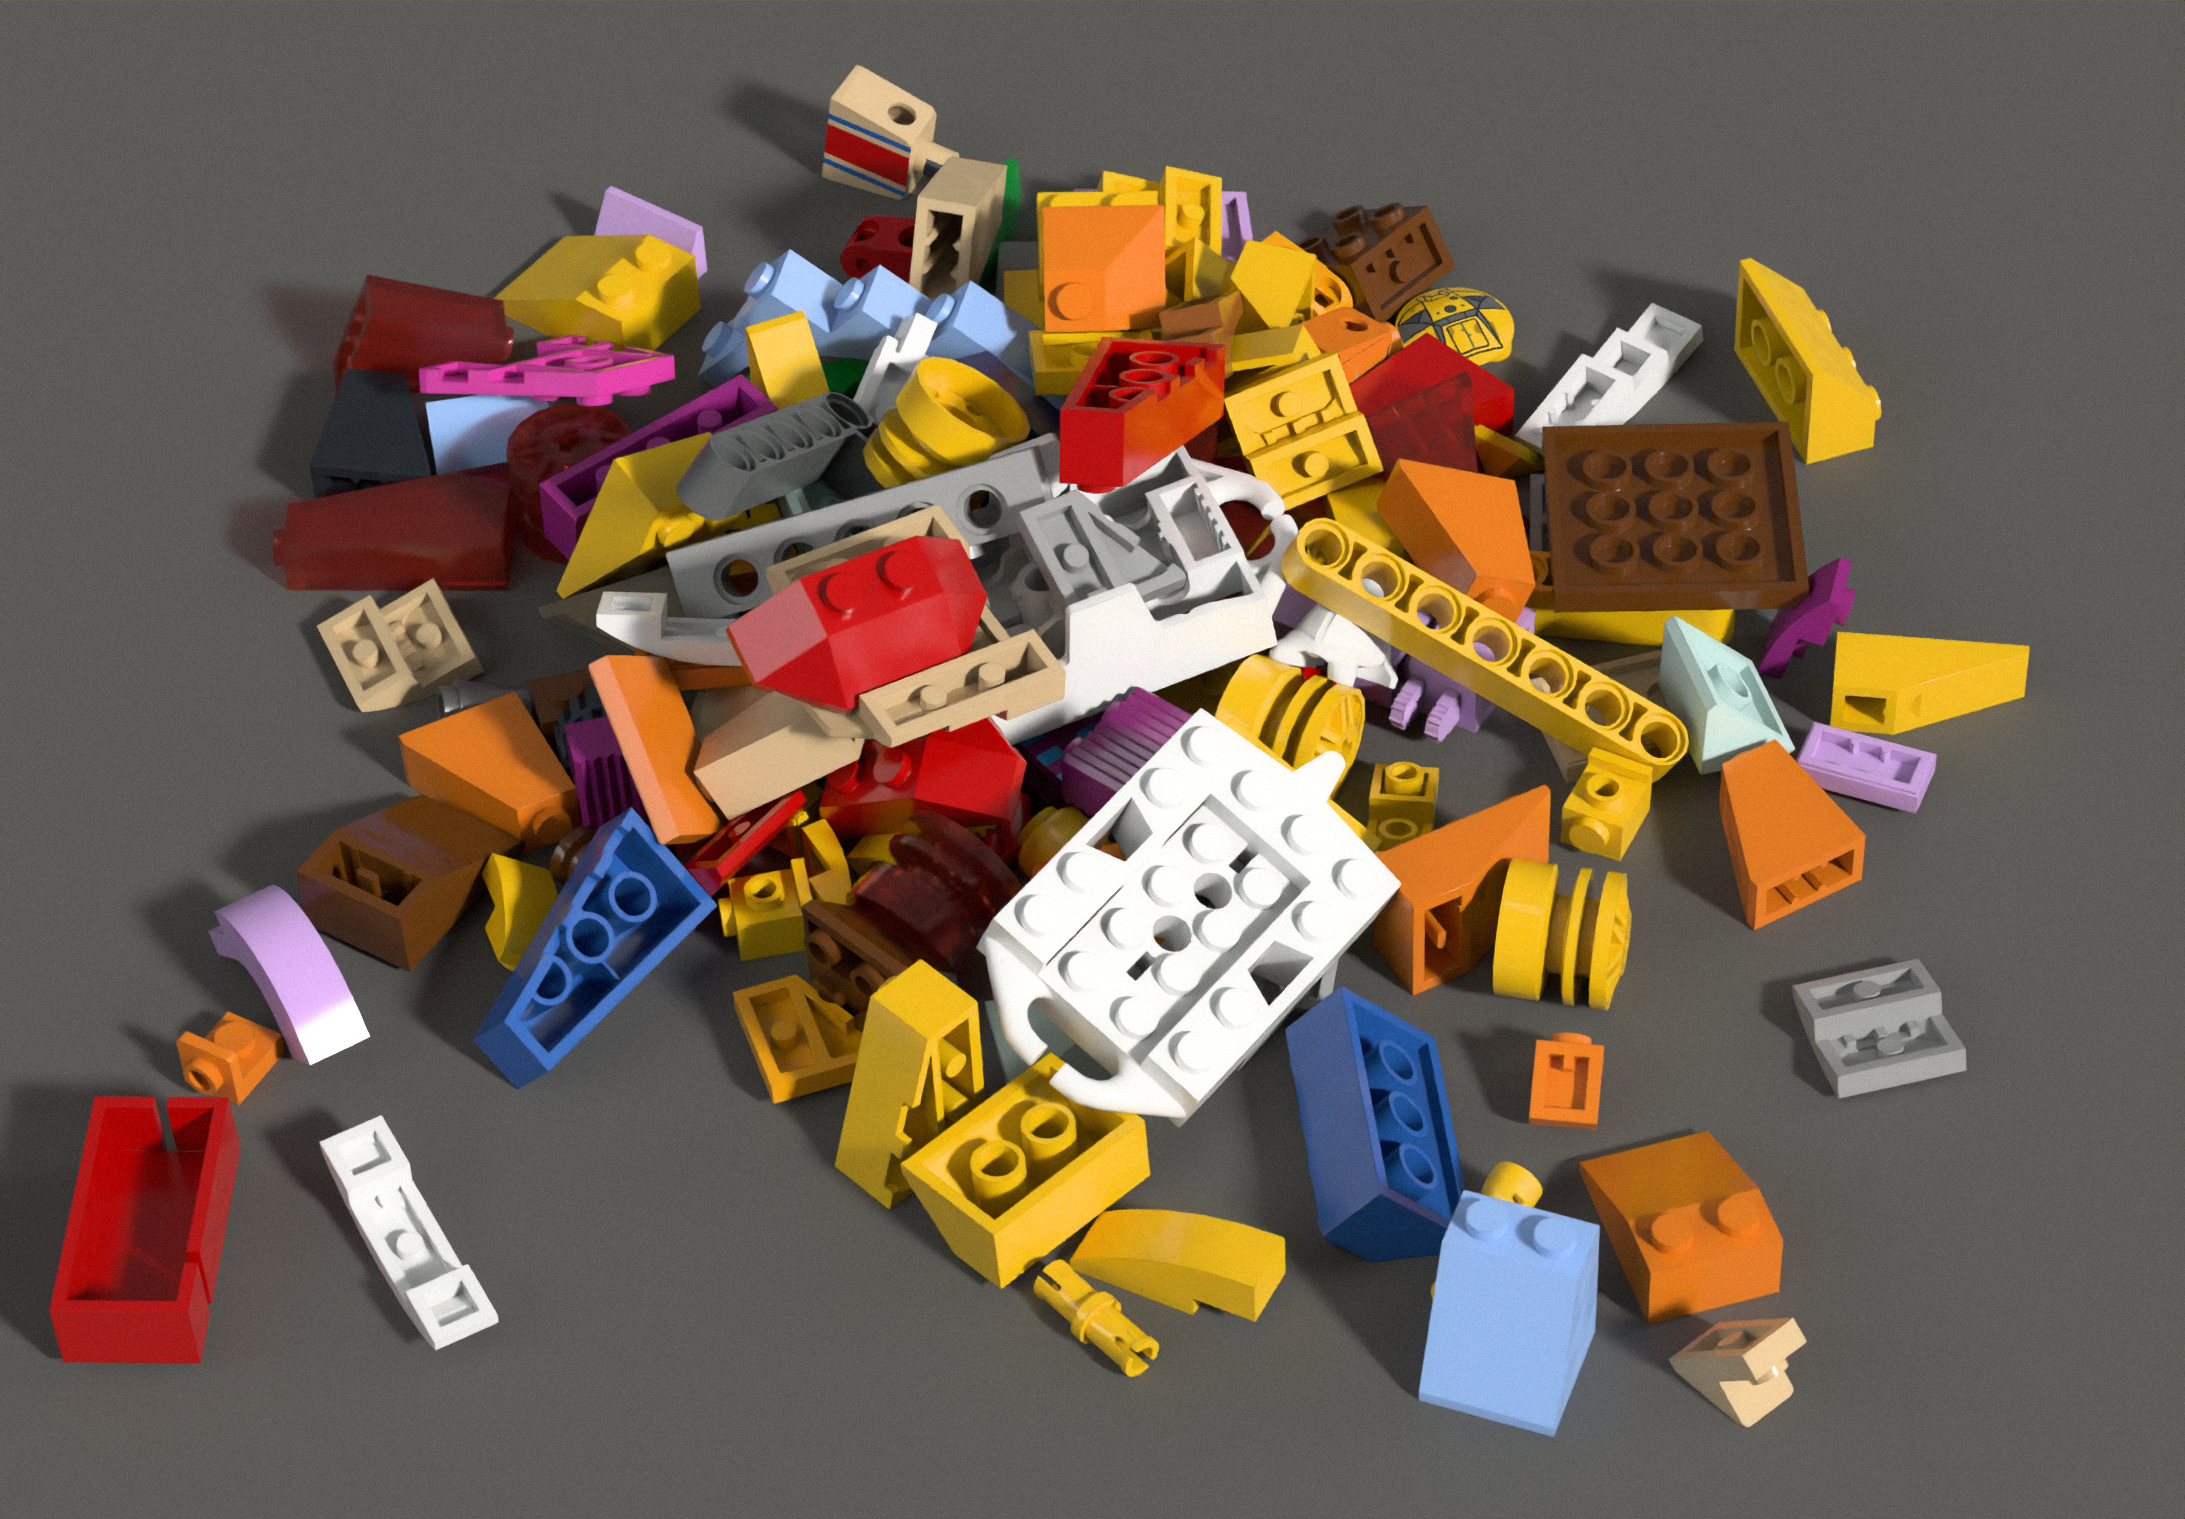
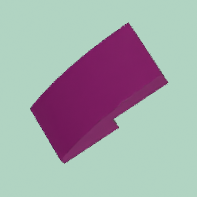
[1757,558,1856,679]

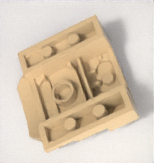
[766,504,1066,748]

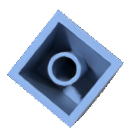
[1419,1190,1600,1437]

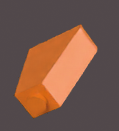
[1377,458,1536,623]
[398,691,581,854]
[1719,739,1866,931]

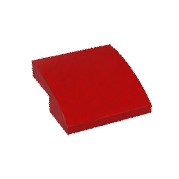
[683,789,807,897]

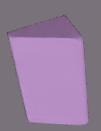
[595,186,707,279]

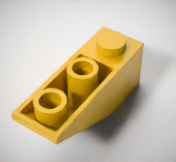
[1830,631,2030,735]

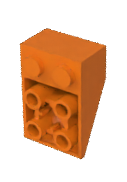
[1373,784,1551,996]

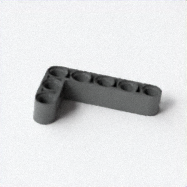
[676,392,917,521]

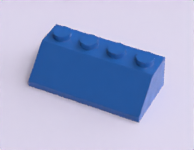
[1285,986,1466,1262]

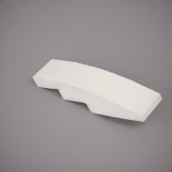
[1515,303,1703,455]

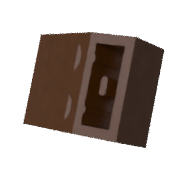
[296,794,526,972]

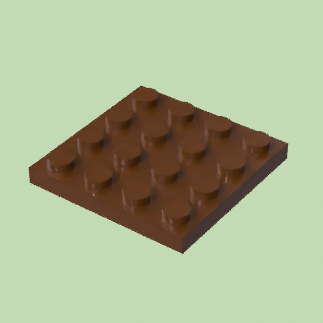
[1542,422,1809,613]

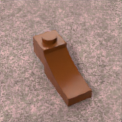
[1159,289,1244,379]

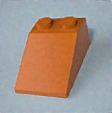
[1579,1131,1783,1325]

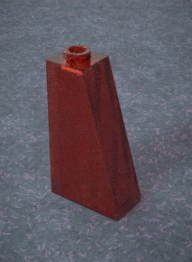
[273,462,521,591]

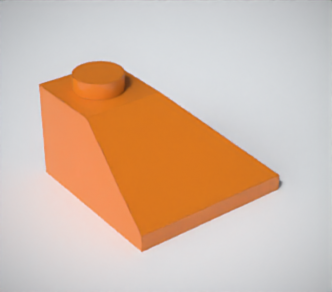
[1042,205,1166,332]

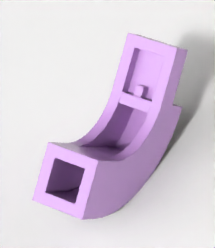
[208,884,370,1065]

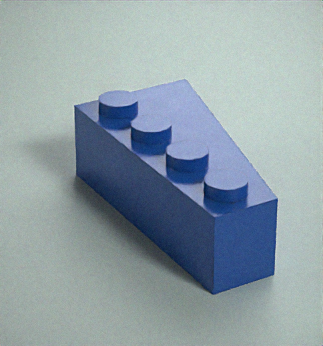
[473,807,717,1089]

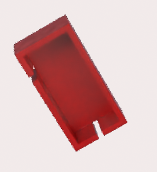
[49,1096,241,1364]

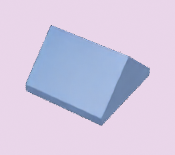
[426,395,559,496]

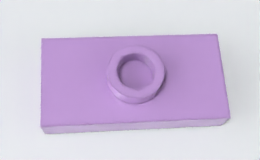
[1796,722,1937,814]

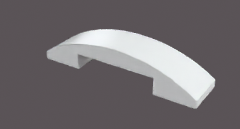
[596,591,742,666]
[320,1115,499,1351]

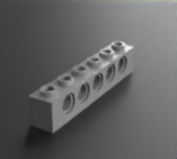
[666,445,1054,619]

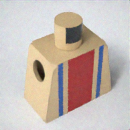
[822,65,959,200]

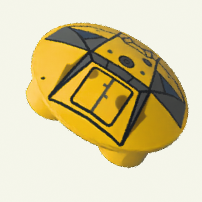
[1395,288,1514,366]

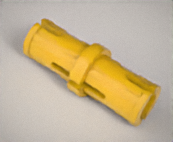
[1033,1260,1159,1377]

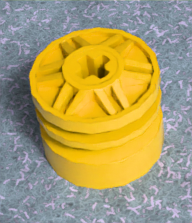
[863,356,1030,512]
[1215,654,1365,800]
[1493,858,1632,1011]

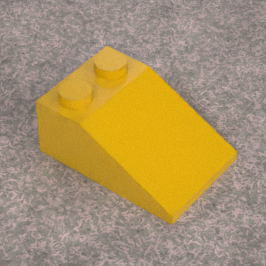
[491,234,701,352]
[556,432,742,599]

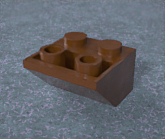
[802,899,957,1033]

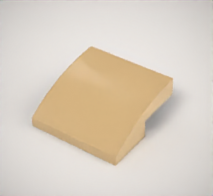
[317,579,484,713]

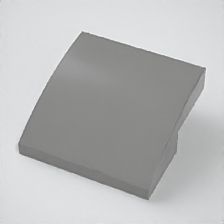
[1792,958,1967,1099]

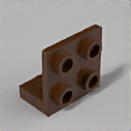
[1297,202,1455,322]

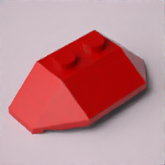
[725,535,988,714]
[819,716,1027,840]

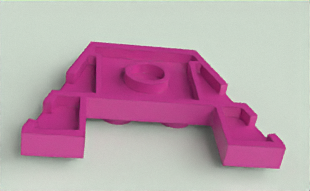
[419,335,675,406]

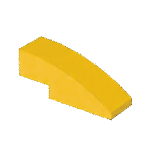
[1070,1209,1286,1322]

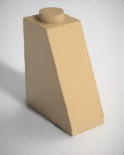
[909,156,1007,301]
[694,691,865,821]

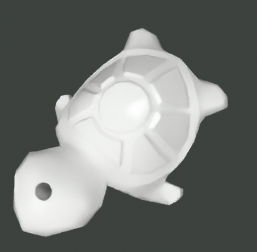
[1268,579,1398,689]

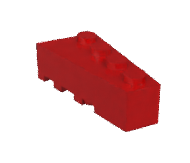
[1059,337,1225,494]

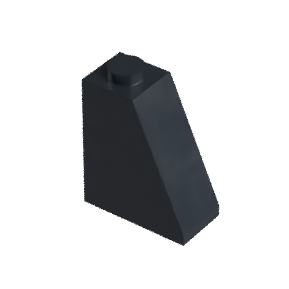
[309,368,437,521]

